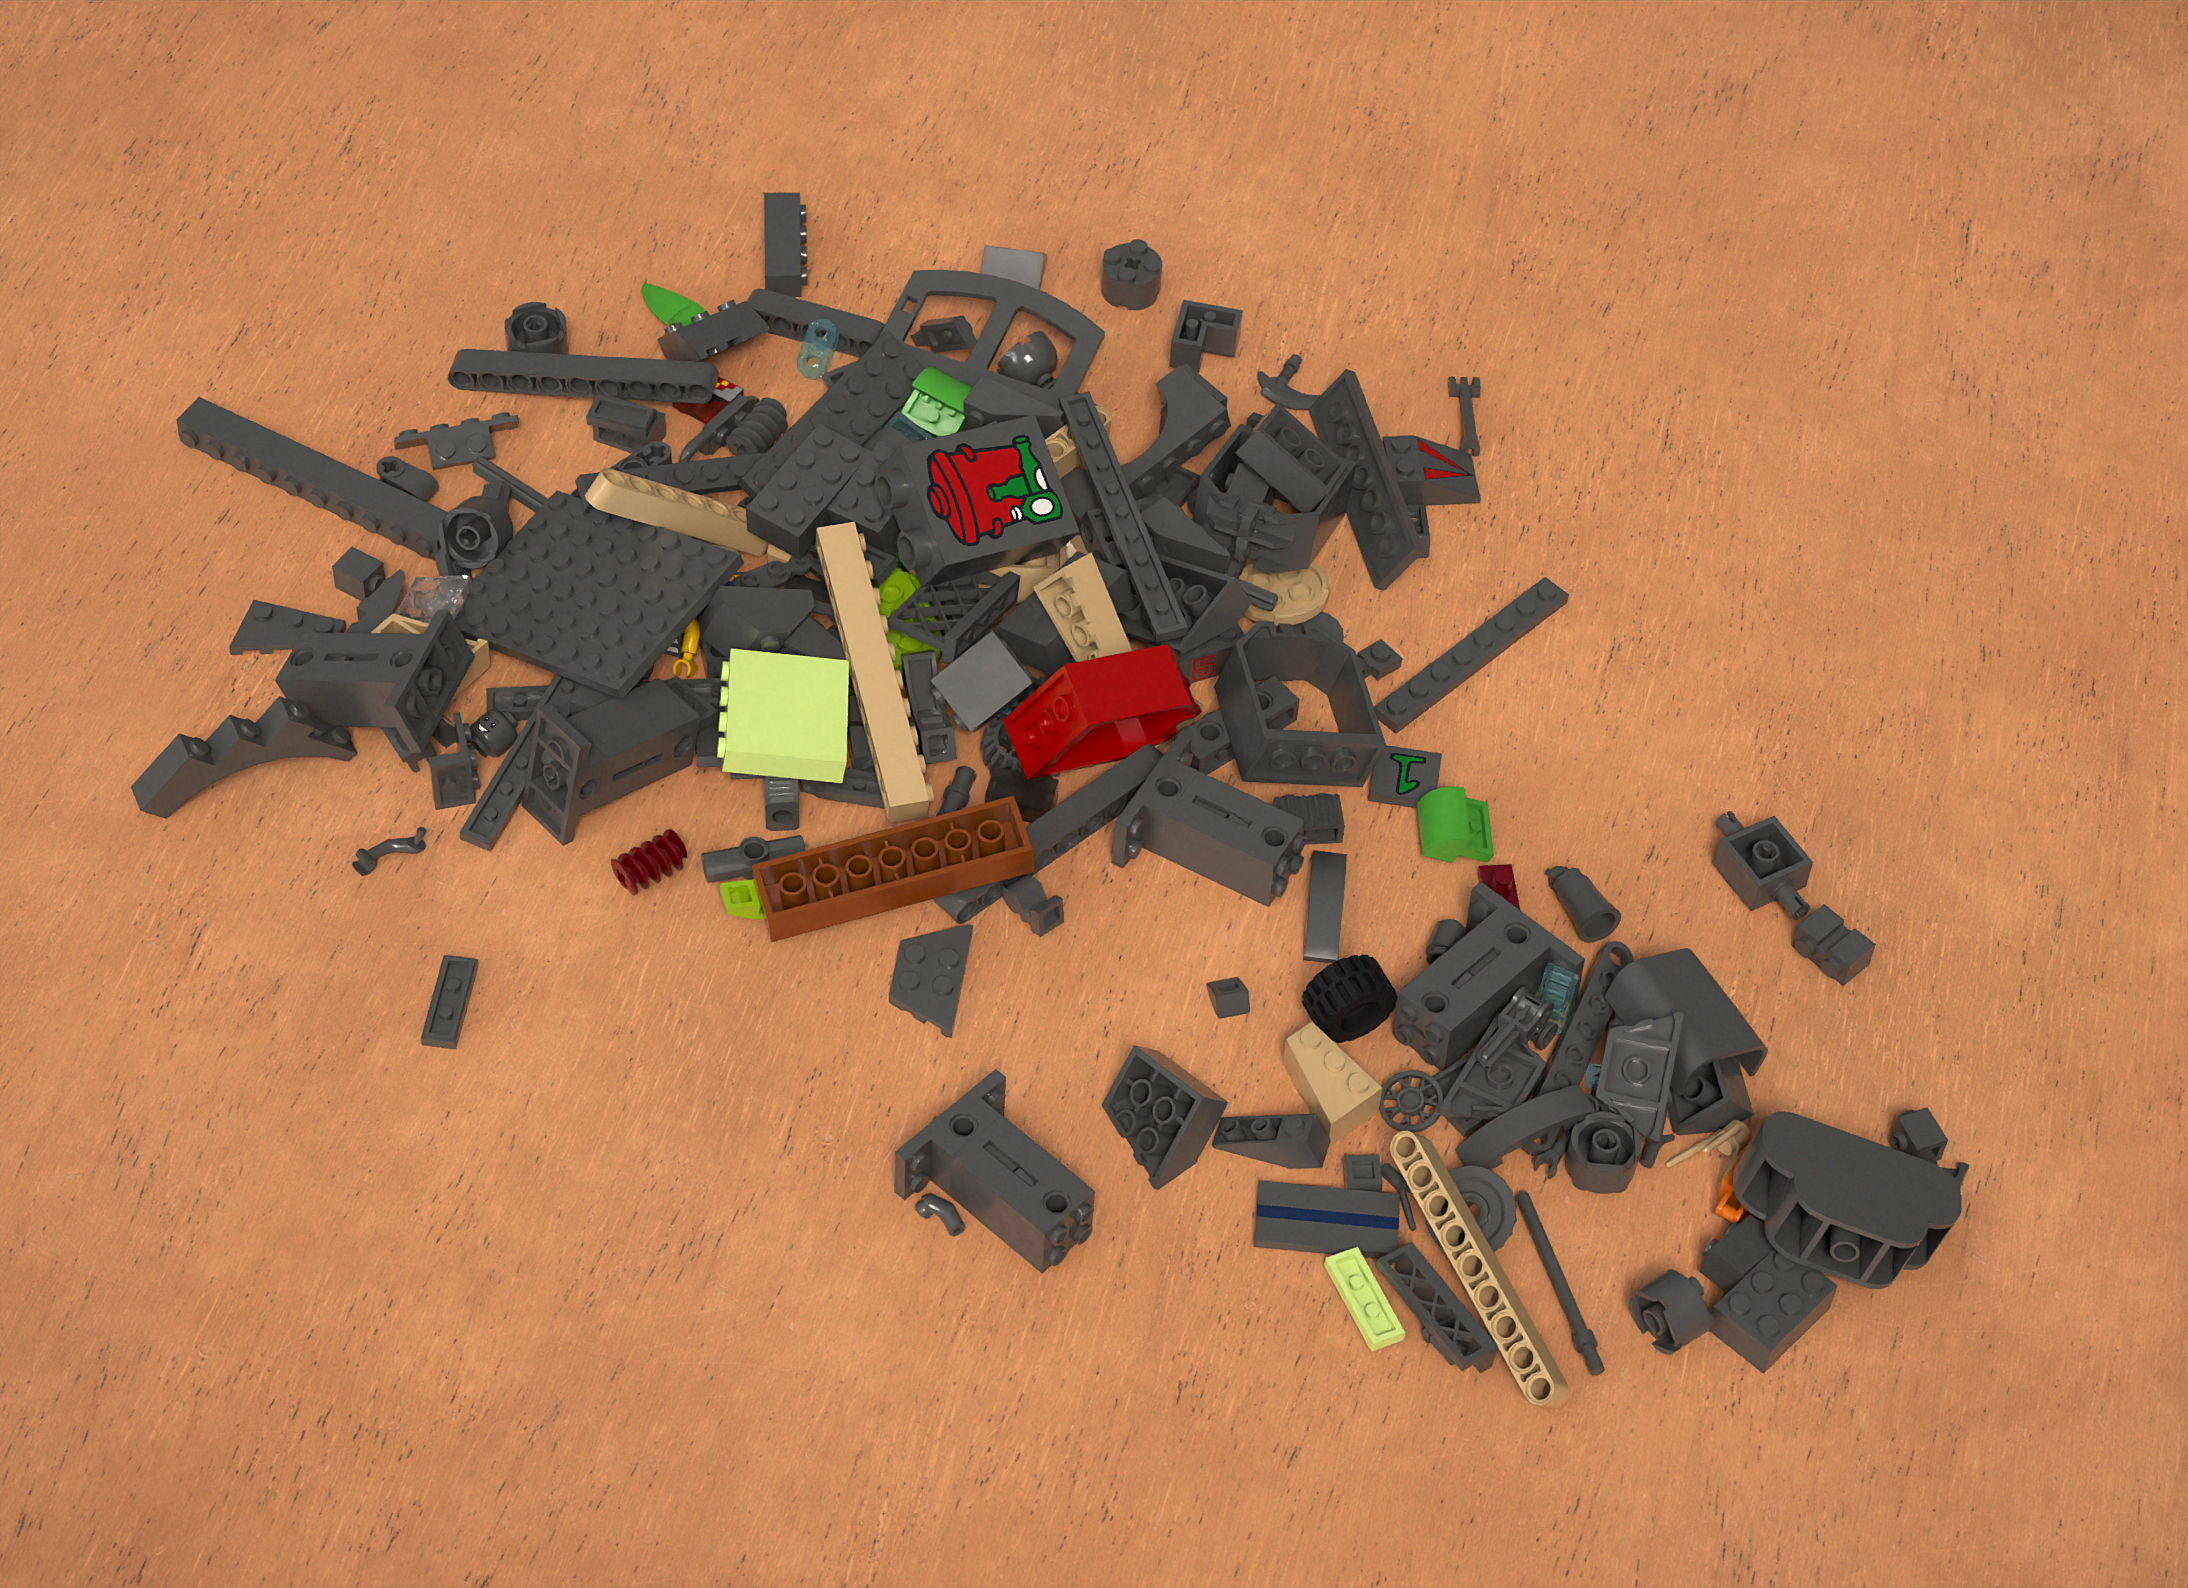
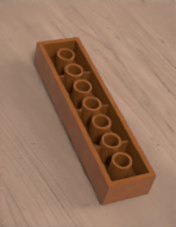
[751,795,1034,942]

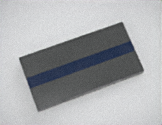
[1254,1181,1400,1259]

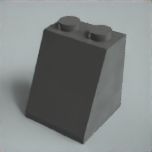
[931,631,1039,733]

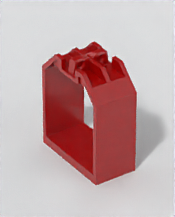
[1003,644,1202,780]

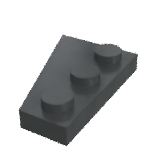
[229,600,346,655]

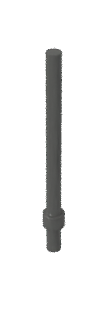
[1515,1192,1605,1376]

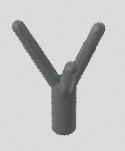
[1381,1163,1427,1231]

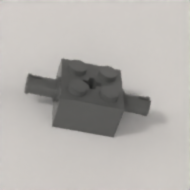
[1714,811,1813,920]

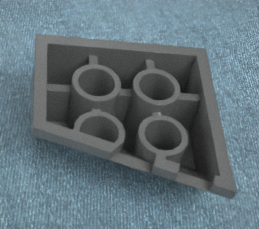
[657,300,770,362]
[1102,1045,1228,1190]

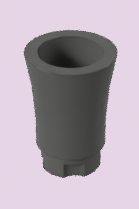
[1553,868,1621,943]

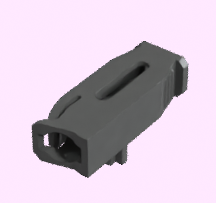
[730,772,799,831]

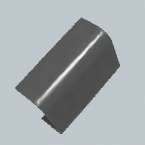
[1604,948,1768,1095]

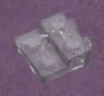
[395,575,474,624]

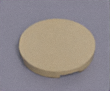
[1238,561,1329,626]

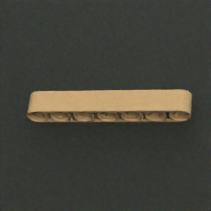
[585,468,769,556]

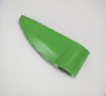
[641,283,705,327]

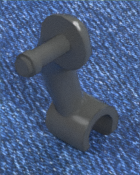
[352,827,426,876]

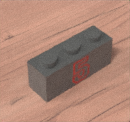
[1147,623,1244,684]

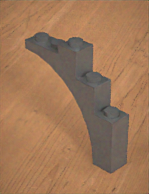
[131,696,357,819]

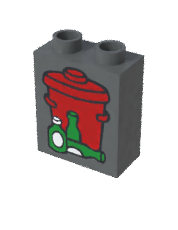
[875,415,1080,588]

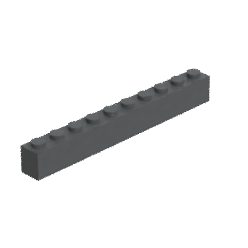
[176,397,448,561]

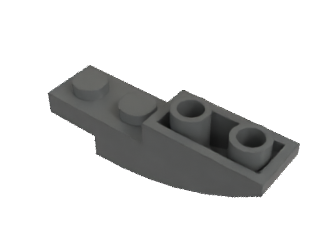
[345,569,407,633]

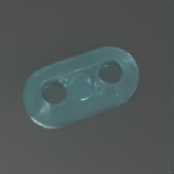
[797,319,839,380]

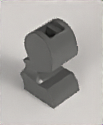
[1002,875,1064,937]

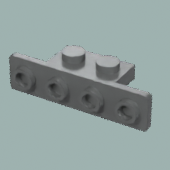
[394,412,519,470]

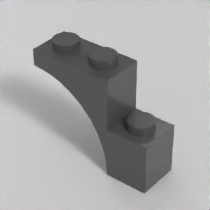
[901,650,957,764]

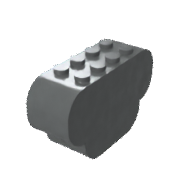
[1733,1112,1962,1289]

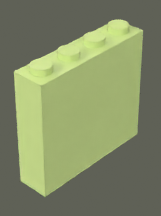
[717,648,849,783]

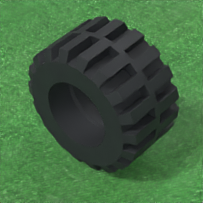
[1302,955,1397,1043]

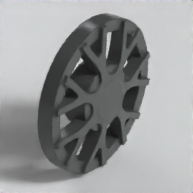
[1379,1070,1444,1133]

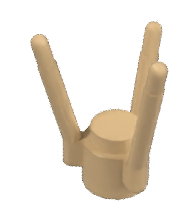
[1665,1120,1752,1190]

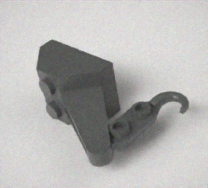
[698,585,853,689]

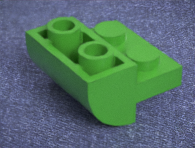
[899,366,973,437]
[1417,786,1494,863]

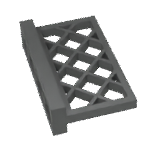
[887,571,1021,664]

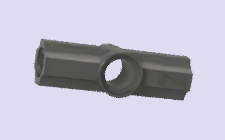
[701,835,806,883]

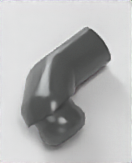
[916,1194,966,1236]

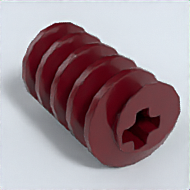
[611,829,687,896]

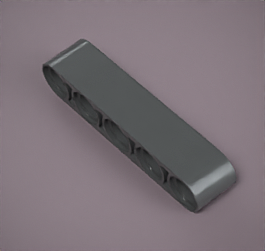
[747,289,885,358]

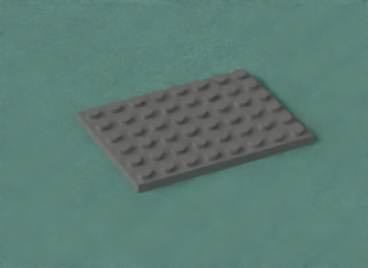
[446,490,744,699]

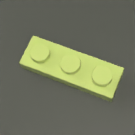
[1324,1247,1405,1352]

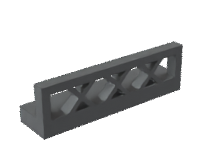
[1375,1242,1498,1373]

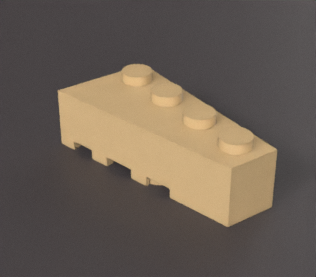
[1033,552,1132,662]

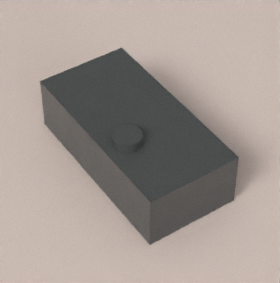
[996,551,1133,675]

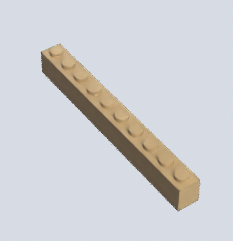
[815,522,934,823]

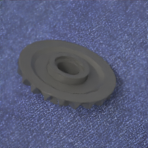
[1425,1166,1517,1252]

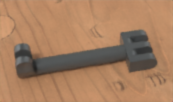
[1448,376,1481,456]

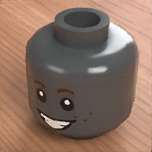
[470,709,519,758]

